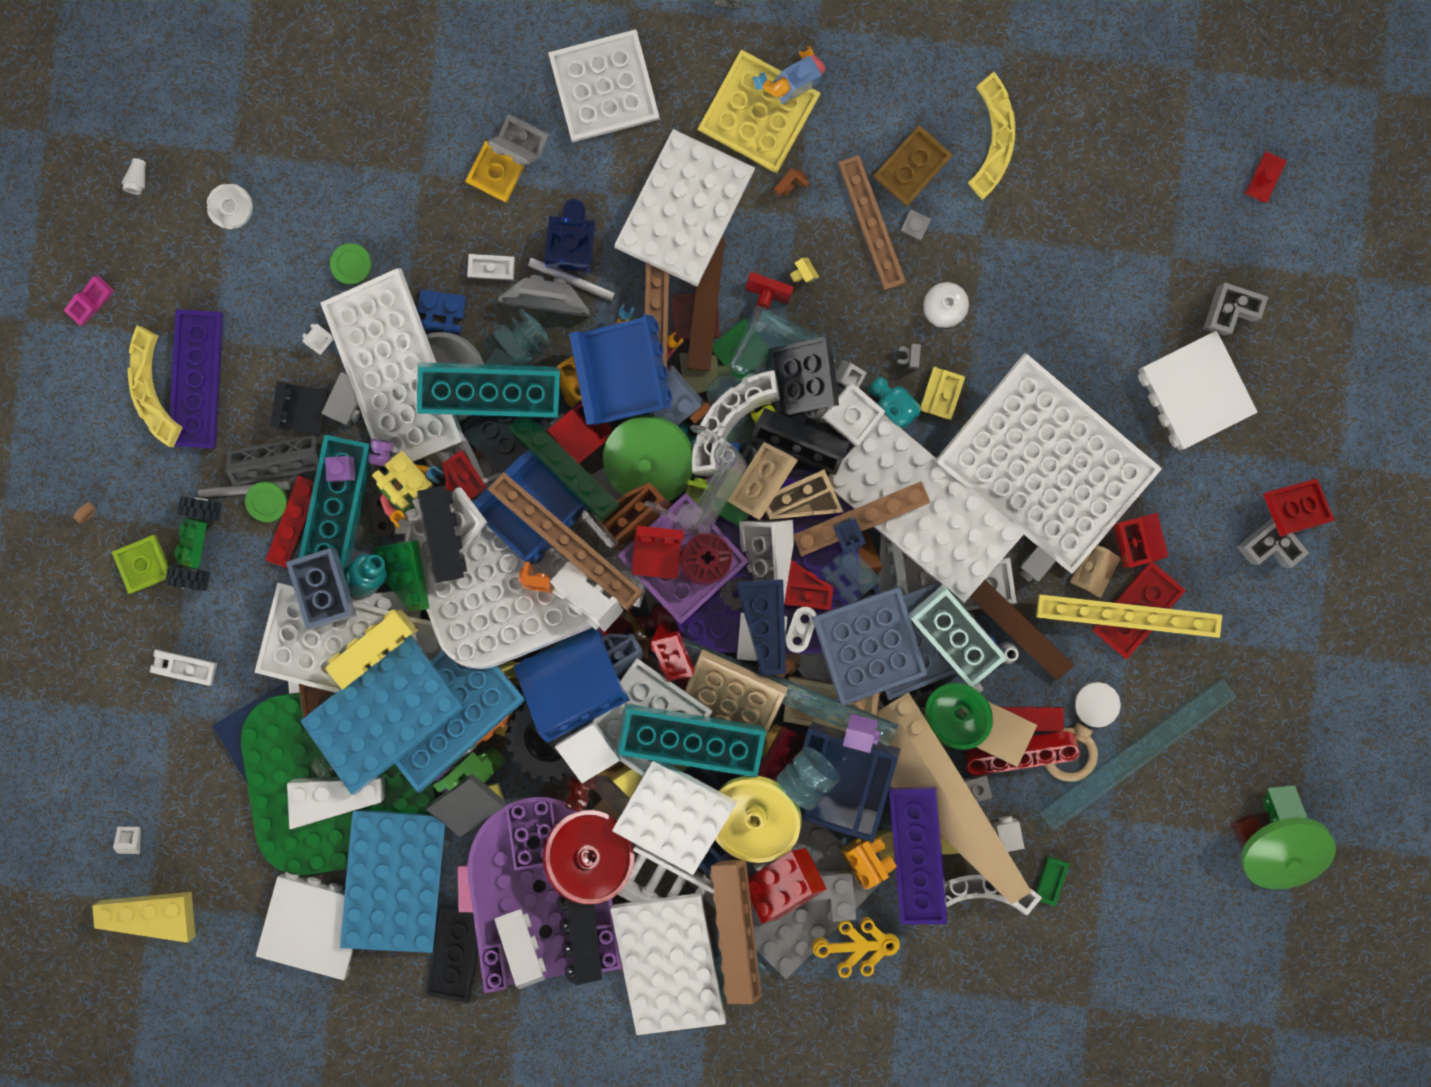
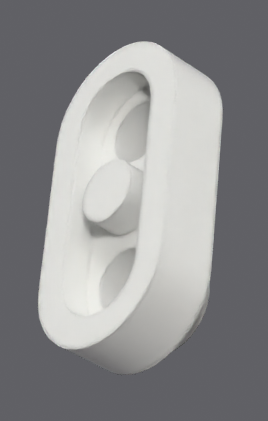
[786,607,816,653]

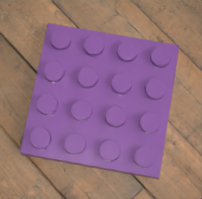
[617,493,749,624]

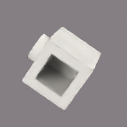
[993,816,1025,852]

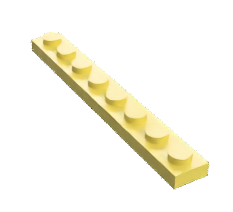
[1036,594,1222,638]

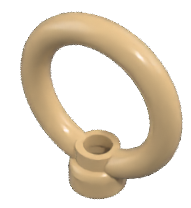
[1045,723,1098,782]

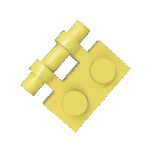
[372,451,433,510]

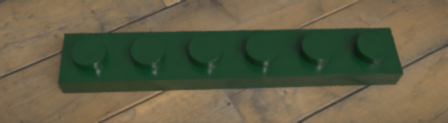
[509,416,619,521]

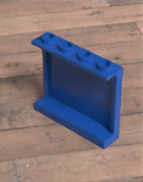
[569,314,673,425]
[473,449,589,565]
[513,627,630,743]

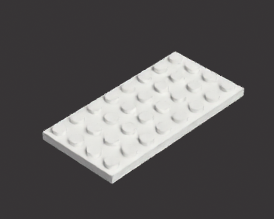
[321,268,465,462]
[828,414,1025,604]
[255,583,443,693]

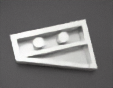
[550,561,623,632]
[495,909,546,989]

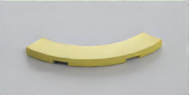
[968,72,1015,200]
[128,325,183,448]

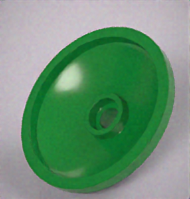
[925,683,993,750]

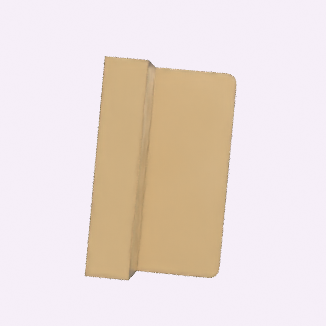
[1070,545,1121,598]

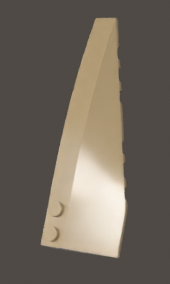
[876,692,1031,904]

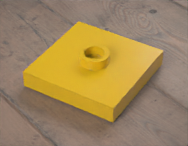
[465,141,526,203]

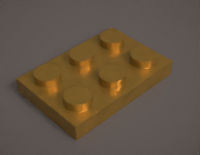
[873,125,953,208]

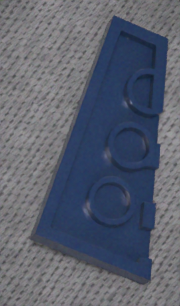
[735,579,786,675]

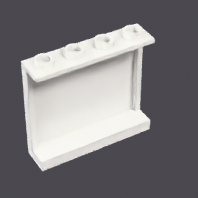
[1138,331,1257,450]
[256,872,354,980]

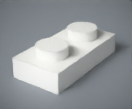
[467,254,515,281]

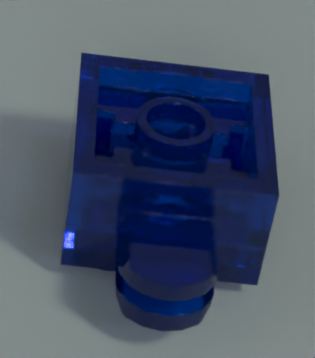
[544,199,596,272]

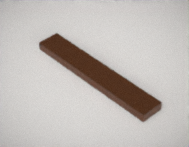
[687,238,725,372]
[970,579,1074,681]

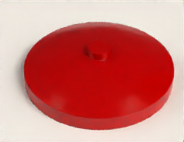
[543,810,634,905]

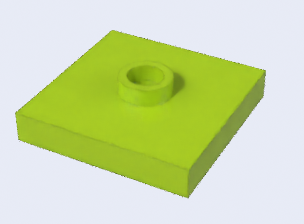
[112,535,169,594]

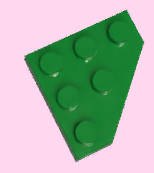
[373,540,430,612]

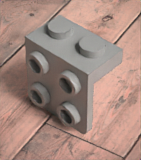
[488,114,550,166]

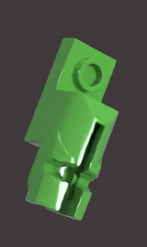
[433,747,505,792]

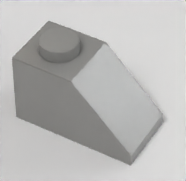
[322,372,361,426]

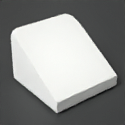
[835,361,866,388]
[113,827,140,854]

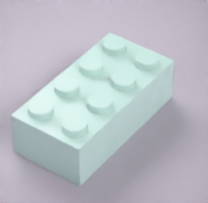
[908,585,1007,687]

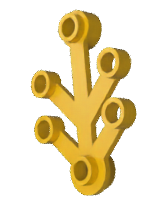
[811,917,900,978]

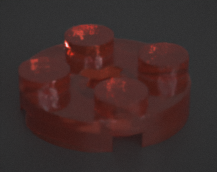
[565,775,597,812]

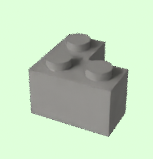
[1203,283,1268,337]
[1237,518,1309,568]
[809,868,856,922]

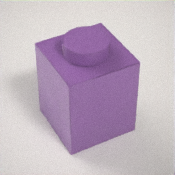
[325,456,356,482]
[843,714,881,753]

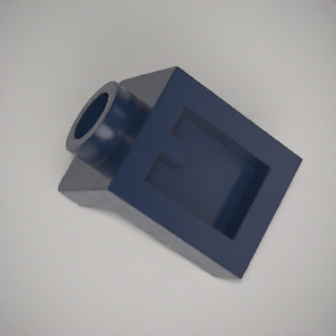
[833,516,866,552]

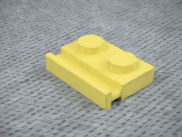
[920,367,965,420]

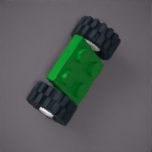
[165,496,222,591]

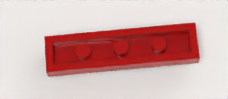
[266,476,315,568]

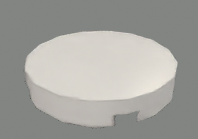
[207,184,253,230]
[1074,682,1121,728]

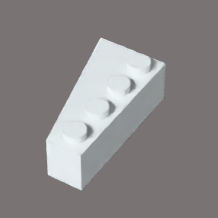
[287,775,386,829]

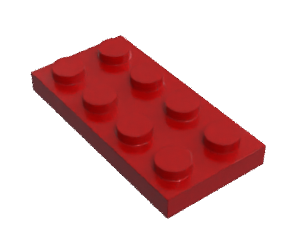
[1090,562,1186,660]

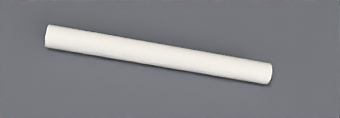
[528,258,615,302]

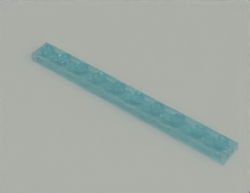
[682,637,898,746]
[1039,678,1237,831]

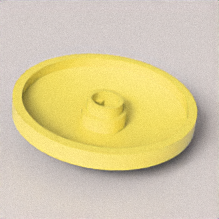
[715,776,802,863]

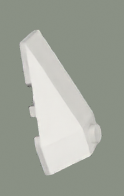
[739,519,794,601]

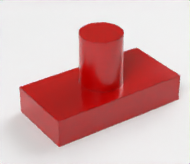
[1245,151,1286,203]
[745,272,794,310]

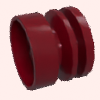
[679,533,732,586]

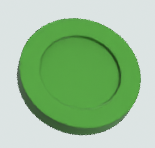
[330,243,372,285]
[245,481,287,522]

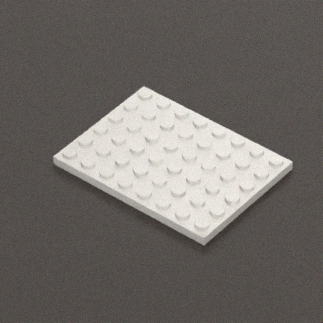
[935,353,1162,574]

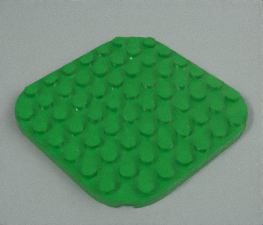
[241,693,436,875]

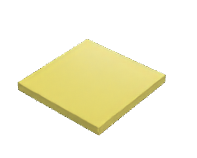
[698,49,821,174]

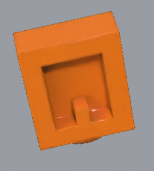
[519,562,553,593]

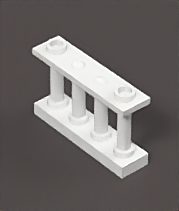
[618,844,714,902]

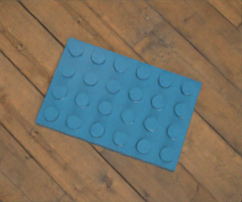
[301,635,464,795]
[395,651,526,792]
[340,810,445,953]

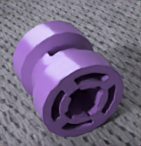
[367,439,394,466]

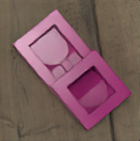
[64,276,114,326]

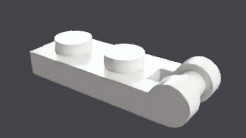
[149,649,217,686]

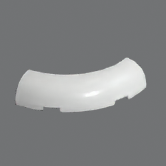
[692,370,780,477]
[945,875,1042,915]

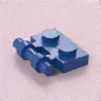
[417,289,467,334]

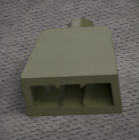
[680,353,733,395]

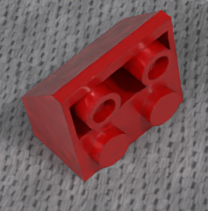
[546,401,613,464]
[1113,512,1168,568]

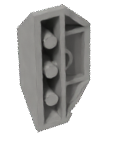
[498,275,590,317]

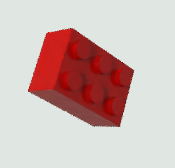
[748,848,827,924]

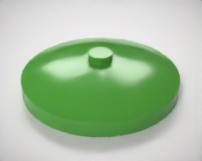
[603,415,693,502]
[1241,818,1336,889]

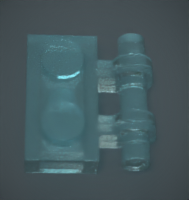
[821,550,881,603]

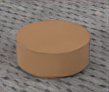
[73,502,96,524]

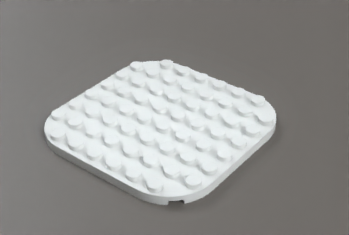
[405,472,611,669]

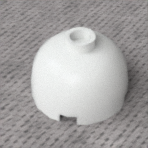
[923,282,969,328]

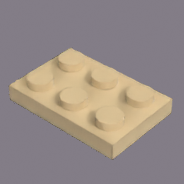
[727,442,798,520]

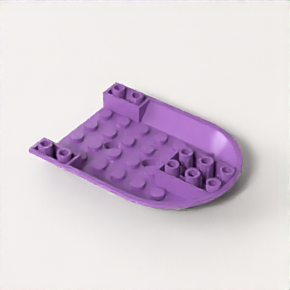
[468,797,622,993]

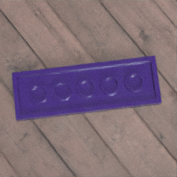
[170,309,224,449]
[889,787,948,925]

